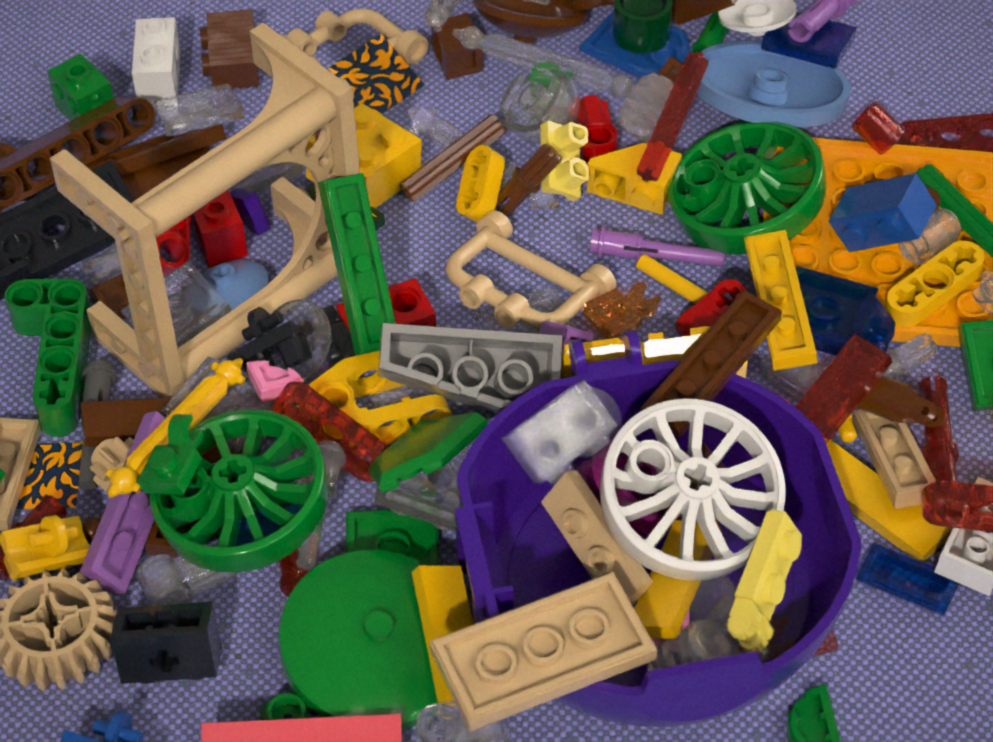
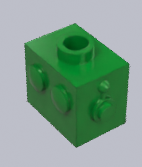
[47,53,113,128]

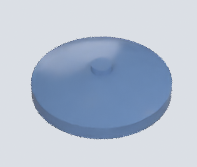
[690,41,851,128]

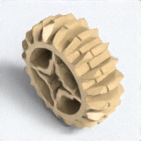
[0,567,117,693]

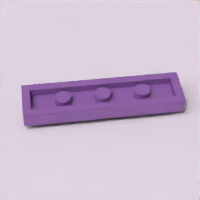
[80,411,166,595]

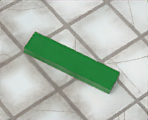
[318,173,396,355]

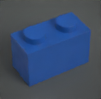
[828,173,937,252]

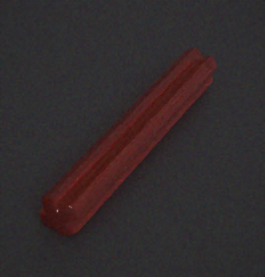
[636,51,709,183]

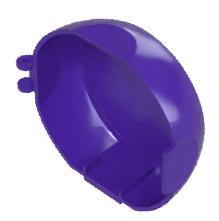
[454,330,861,727]

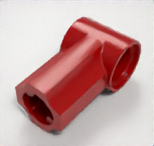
[573,95,617,164]

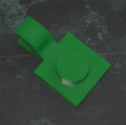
[137,414,204,495]

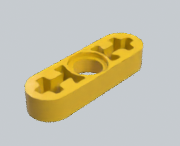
[884,241,985,327]

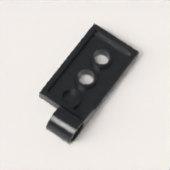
[0,160,135,300]

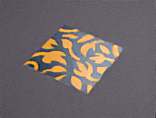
[328,34,425,115]
[16,442,83,510]

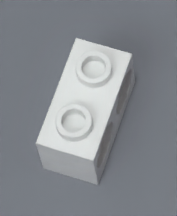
[132,17,181,107]

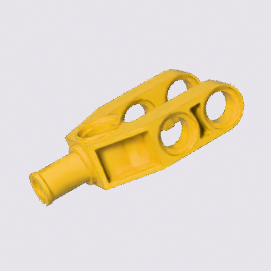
[271,351,452,449]

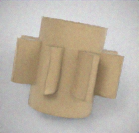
[90,437,134,493]

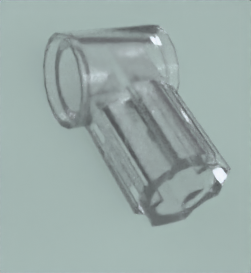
[135,539,237,606]

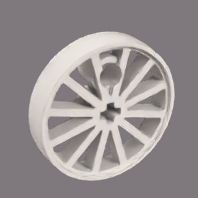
[600,399,786,581]

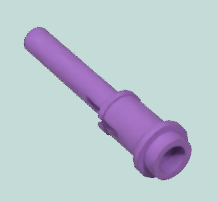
[589,226,725,267]

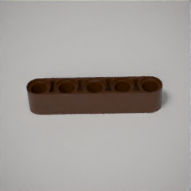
[0,96,156,207]

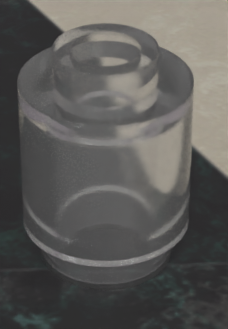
[899,208,961,265]

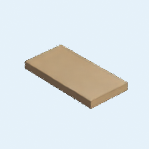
[429,572,657,732]

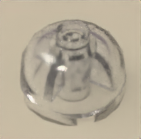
[500,62,580,144]

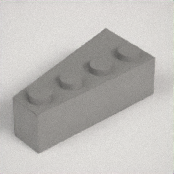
[378,323,562,414]

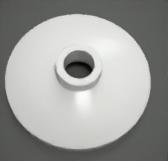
[719,0,797,36]

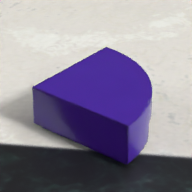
[230,188,271,235]

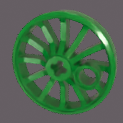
[668,121,827,255]
[150,409,329,573]

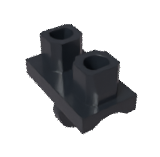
[227,307,315,378]

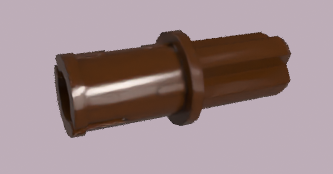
[495,143,562,217]

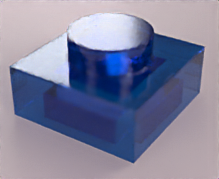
[849,298,896,360]

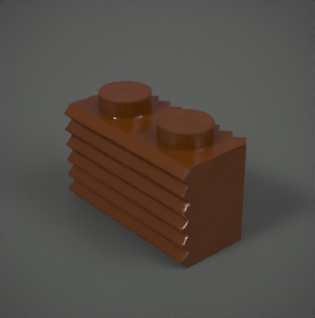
[200,9,260,91]

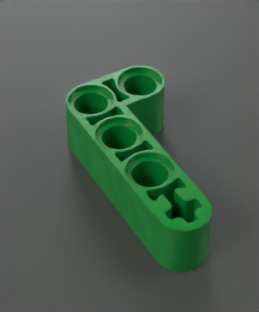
[5,278,91,437]

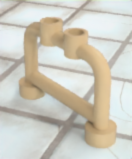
[287,8,429,74]
[445,210,616,329]

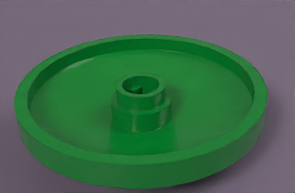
[278,550,443,731]

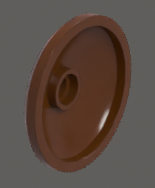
[472,0,588,43]

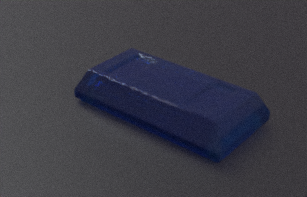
[856,543,960,616]

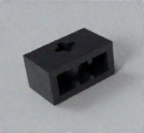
[110,601,222,684]

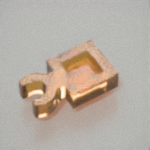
[582,282,661,339]

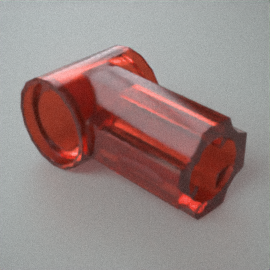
[851,101,906,156]

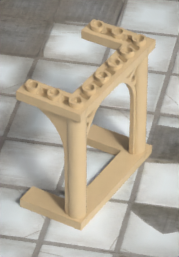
[50,23,360,398]

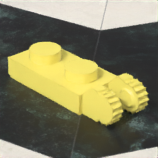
[726,509,802,653]

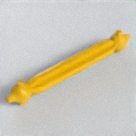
[106,358,246,498]

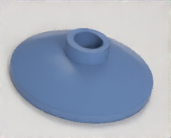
[187,260,270,319]

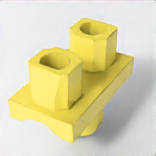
[540,121,589,202]

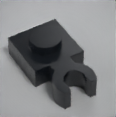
[316,305,362,378]

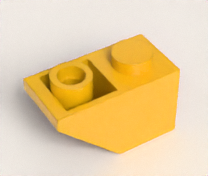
[587,143,682,215]

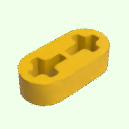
[456,145,505,223]

